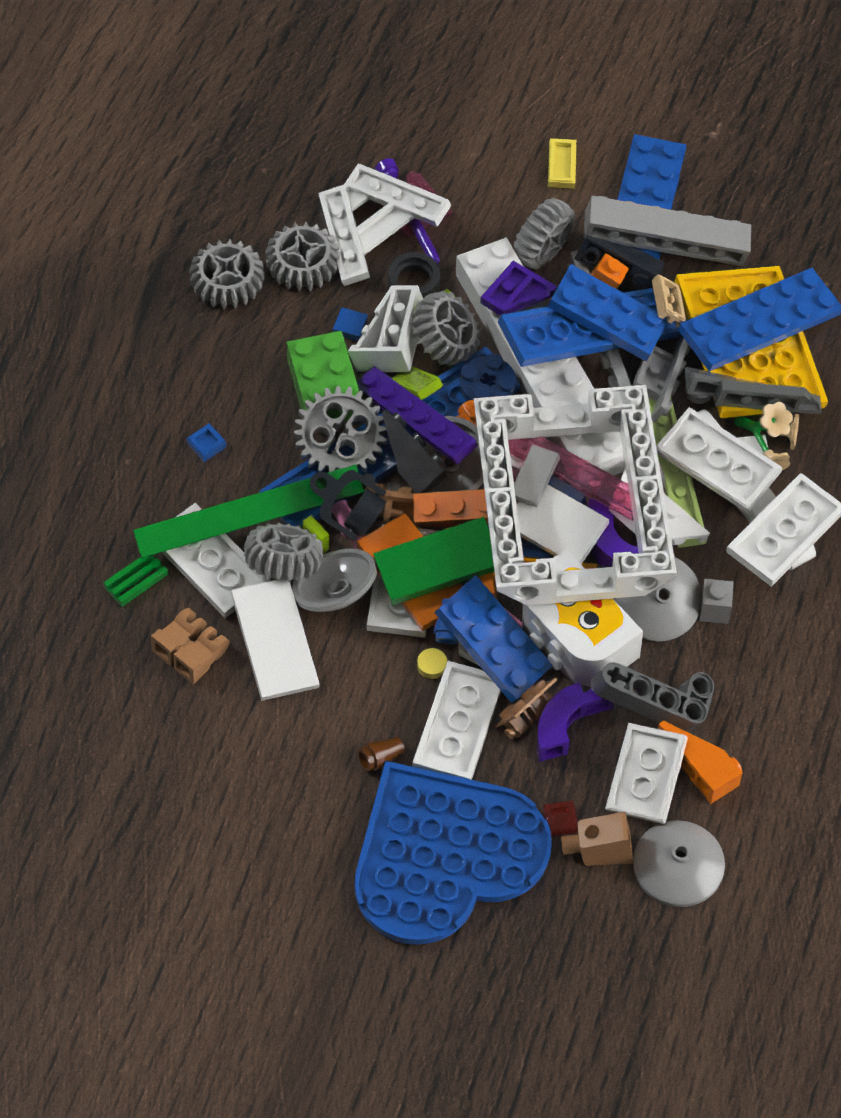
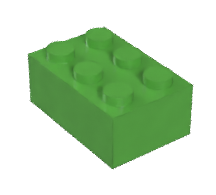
[287,331,359,422]

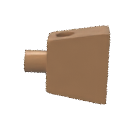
[561,812,633,866]

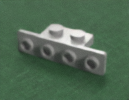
[632,336,691,423]

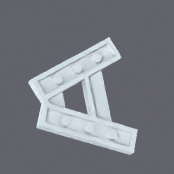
[319,163,451,286]

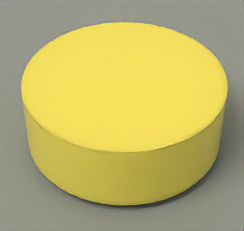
[417,648,447,679]

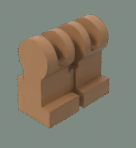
[151,608,230,685]

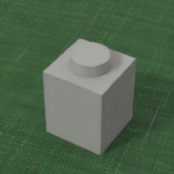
[699,579,734,624]

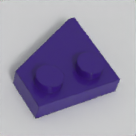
[480,260,557,316]

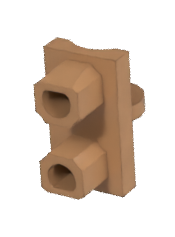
[364,483,414,524]

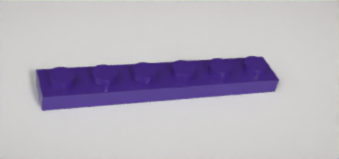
[357,366,478,465]

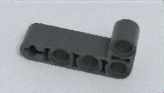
[591,662,714,732]

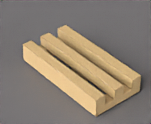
[652,275,686,328]

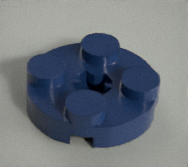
[460,354,516,401]

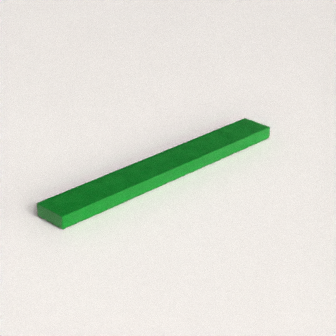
[133,464,364,559]

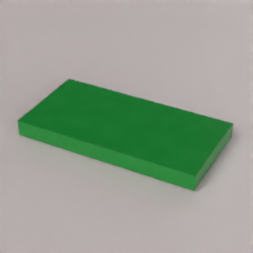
[373,517,494,606]

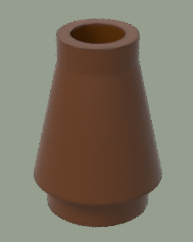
[357,737,404,771]

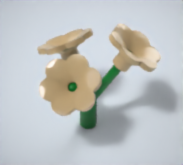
[734,402,799,470]

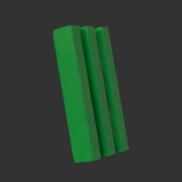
[103,555,168,607]

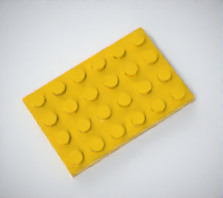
[674,266,828,418]

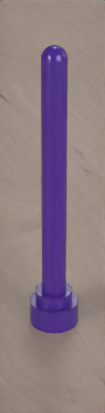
[375,158,440,264]

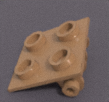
[495,678,557,739]

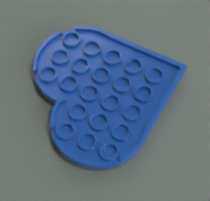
[355,761,552,944]

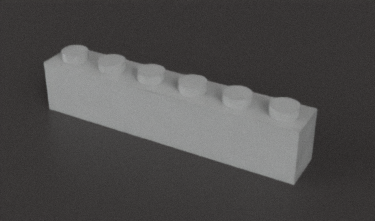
[583,196,751,266]

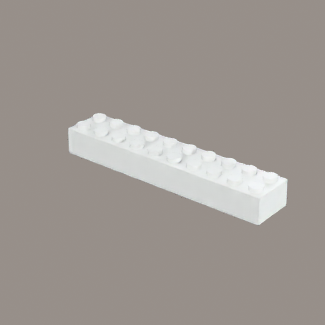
[456,237,625,490]

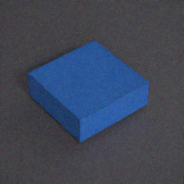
[333,307,368,341]
[186,423,227,462]

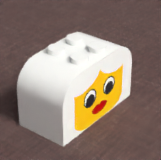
[522,549,643,687]

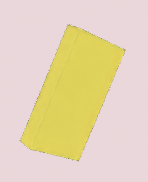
[548,138,577,189]

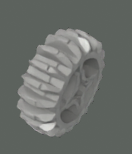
[514,197,576,270]
[265,222,340,292]
[190,239,264,310]
[411,291,481,366]
[244,522,323,582]

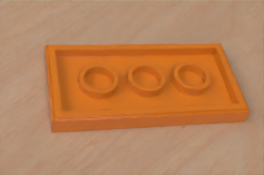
[357,513,463,631]

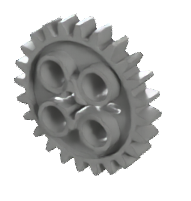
[294,386,387,472]

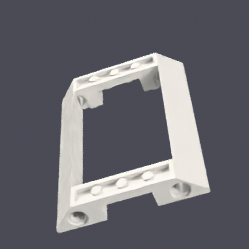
[474,385,677,605]

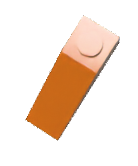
[658,721,743,804]

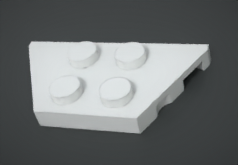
[609,468,710,545]

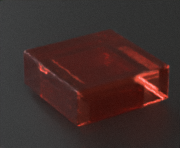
[543,801,578,836]

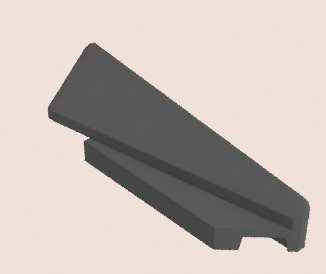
[685,367,822,415]

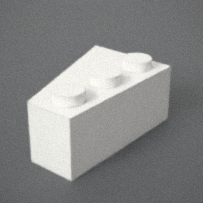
[348,285,423,372]

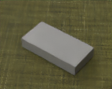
[514,445,560,507]

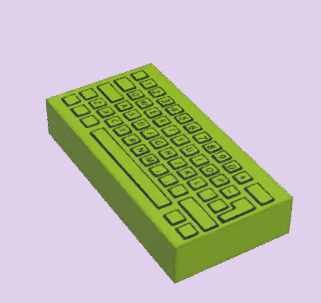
[392,366,443,400]

